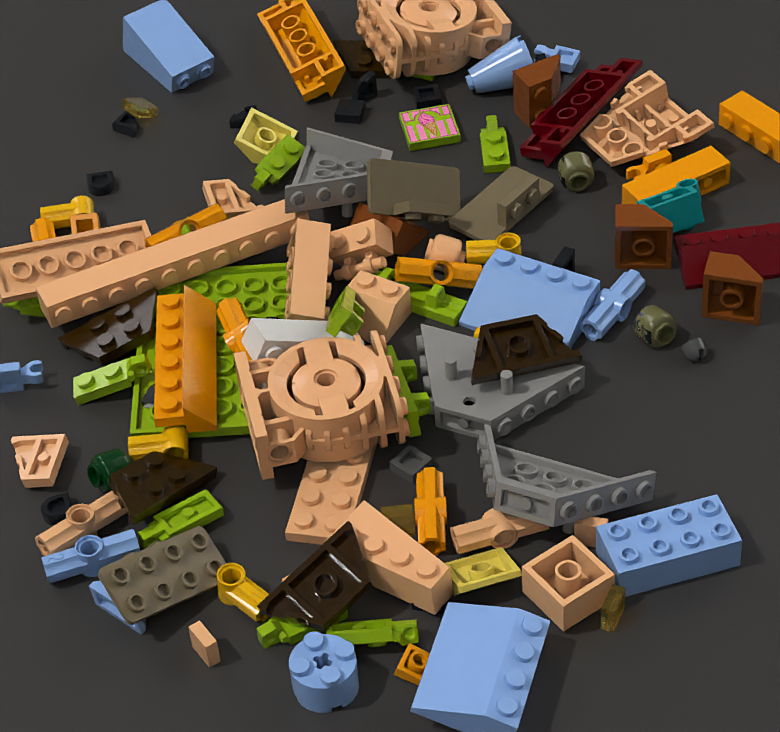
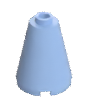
[465,35,533,94]

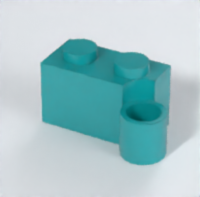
[637,178,704,233]

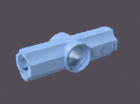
[580,269,646,341]
[41,529,140,584]

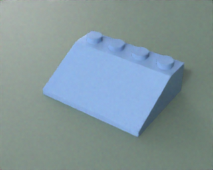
[459,248,600,348]
[410,602,550,732]

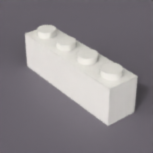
[241,318,365,360]

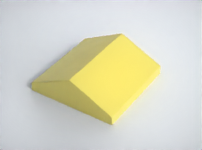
[234,107,297,164]
[445,547,522,596]

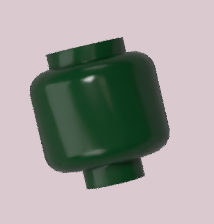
[87,449,134,492]

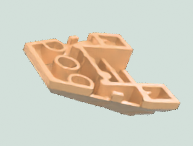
[580,70,714,167]

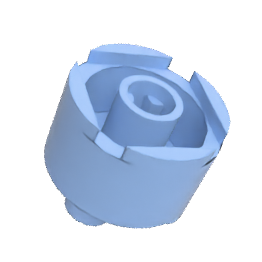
[289,631,359,713]

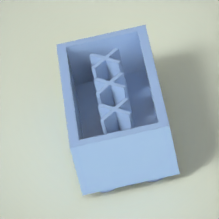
[596,494,742,599]

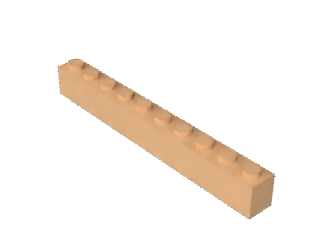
[36,199,309,328]

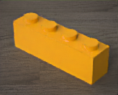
[718,90,780,163]
[622,146,731,204]

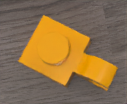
[626,149,672,180]

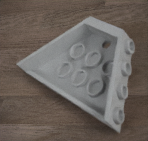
[285,127,393,217]
[416,323,585,440]
[477,424,657,534]

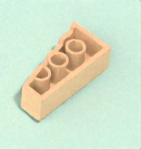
[285,218,335,321]
[326,500,454,615]

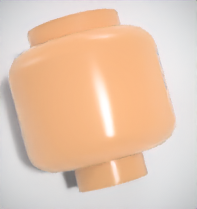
[424,234,466,273]

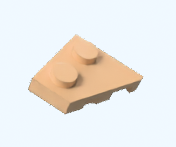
[202,179,264,220]
[11,434,69,488]

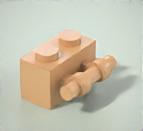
[329,218,394,281]

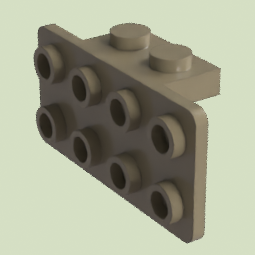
[367,158,460,223]
[449,166,554,240]
[98,526,226,625]

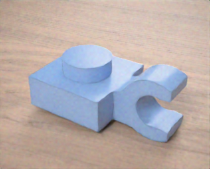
[533,45,580,73]
[0,360,43,393]

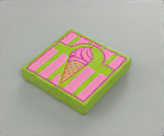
[399,104,461,151]

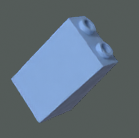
[123,0,214,93]

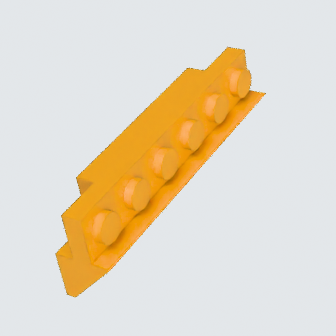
[257,0,346,102]
[154,285,217,433]

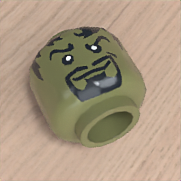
[557,151,595,191]
[633,305,677,348]

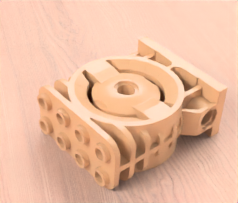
[356,0,512,79]
[233,330,410,480]

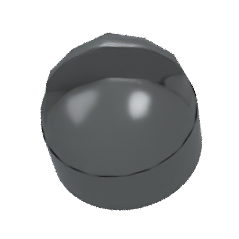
[681,337,707,362]

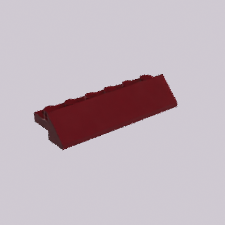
[519,58,643,168]
[674,222,780,290]

